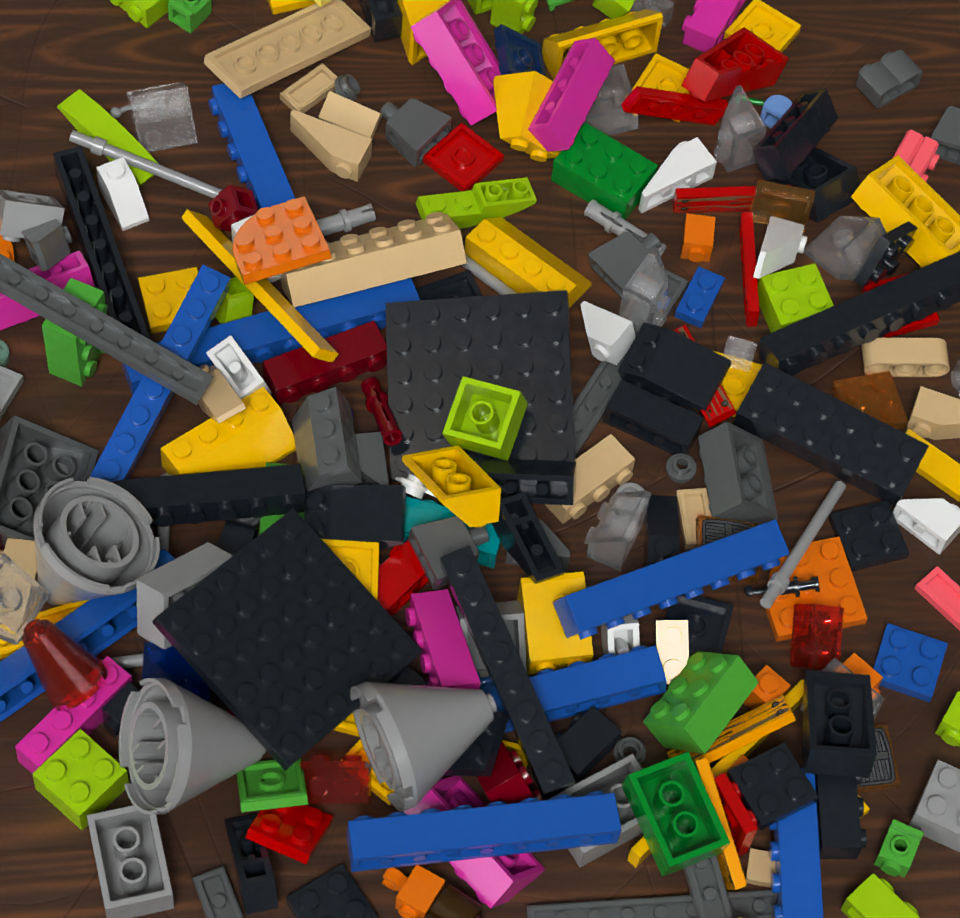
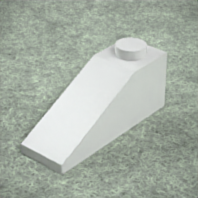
[639,137,717,213]
[753,216,807,279]

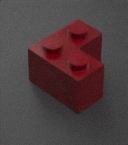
[476,742,544,804]

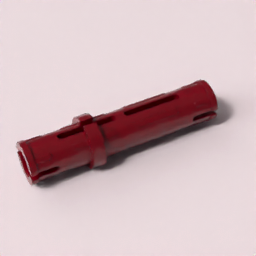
[361,377,402,446]

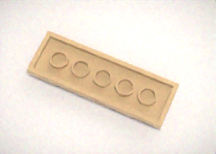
[204,0,372,99]

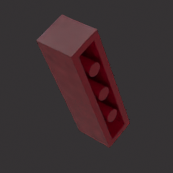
[263,321,387,405]

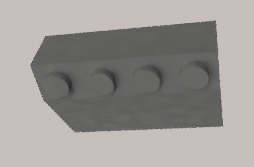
[0,416,99,549]

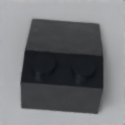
[757,147,860,223]
[618,322,732,411]
[304,485,406,549]
[802,670,877,778]

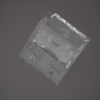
[126,82,198,152]

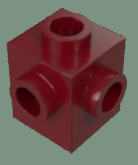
[208,185,258,232]

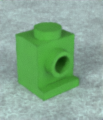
[168,0,212,33]
[874,819,924,877]

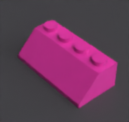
[410,0,501,125]
[404,776,545,909]

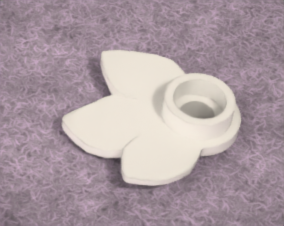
[395,474,435,500]

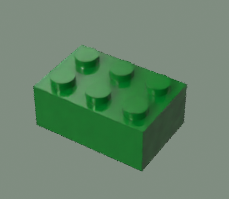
[551,122,658,220]
[621,751,730,877]

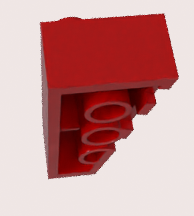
[681,27,789,102]

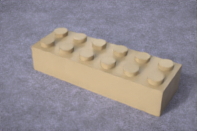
[279,212,467,308]

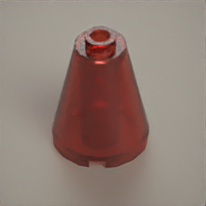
[22,619,108,711]

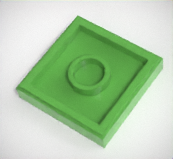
[236,758,308,812]

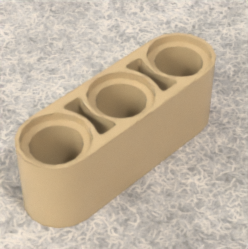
[861,338,950,377]

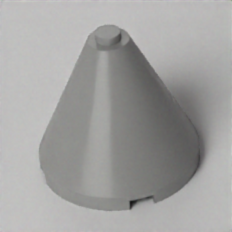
[33,477,160,605]
[119,678,266,814]
[350,682,497,812]

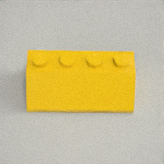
[542,9,663,80]
[851,155,960,268]
[464,217,592,308]
[160,387,296,475]

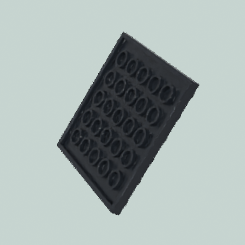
[386,290,576,483]
[152,508,423,771]

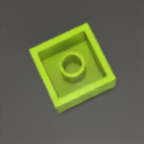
[758,263,834,333]
[442,376,528,461]
[32,729,129,831]

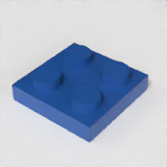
[873,623,948,703]

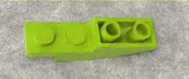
[415,177,537,229]

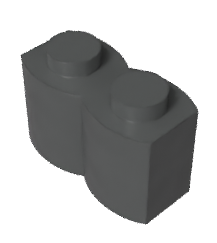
[855,50,923,108]

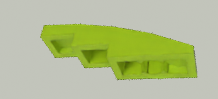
[57,89,159,187]

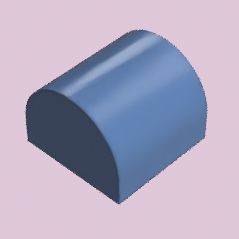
[759,95,792,128]

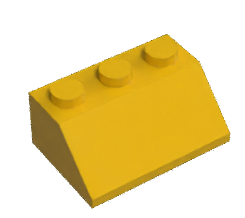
[402,445,501,527]

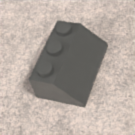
[292,387,362,495]
[698,422,778,524]

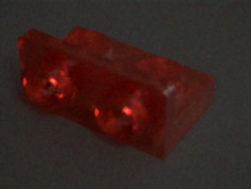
[790,604,844,671]
[300,755,371,805]

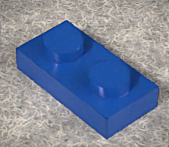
[674,266,725,328]

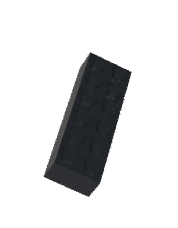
[733,362,929,507]

